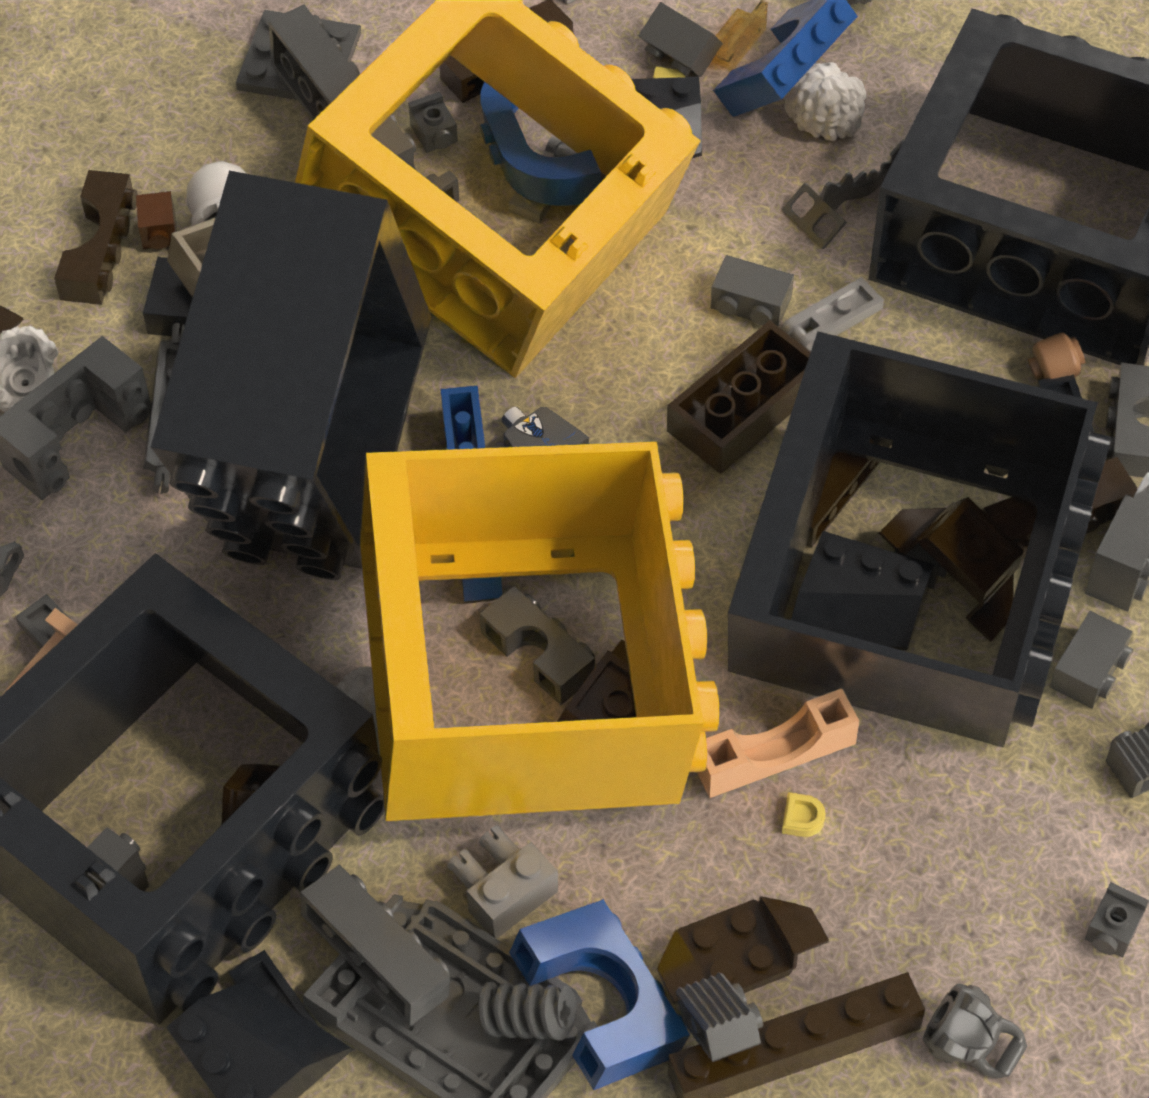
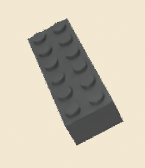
[269,4,416,170]

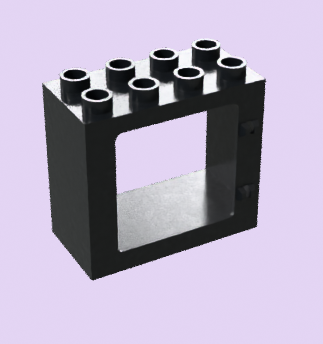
[868,8,1149,366]
[151,170,432,580]
[727,331,1111,747]
[0,553,385,1025]

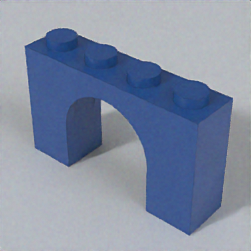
[713,0,858,117]
[509,899,690,1090]

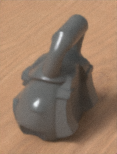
[923,984,1028,1079]

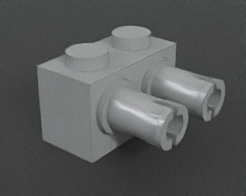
[447,825,558,939]

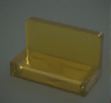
[712,0,768,71]

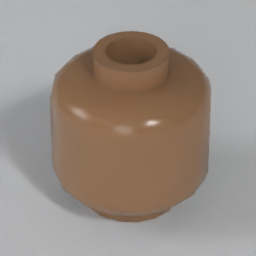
[1027,333,1086,380]

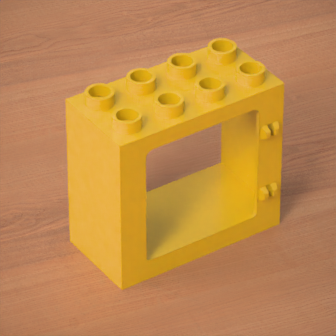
[295,0,701,378]
[360,442,719,821]

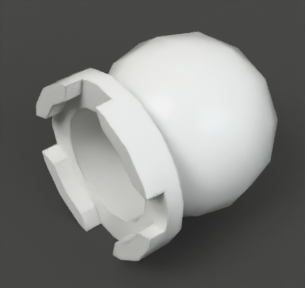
[187,161,247,226]

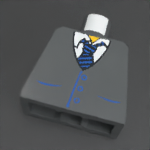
[502,407,589,448]

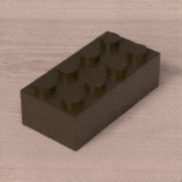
[667,320,811,474]

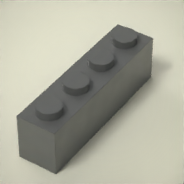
[300,864,450,1026]

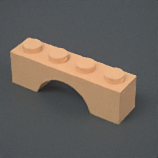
[697,688,859,798]

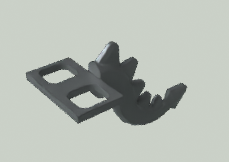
[782,139,904,249]

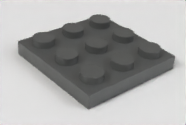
[236,10,361,100]

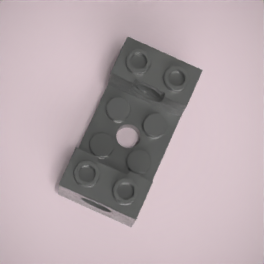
[0,336,151,500]

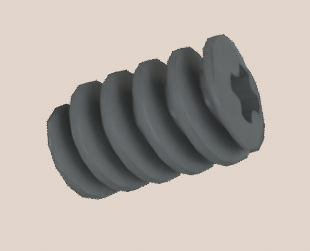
[479,982,577,1041]

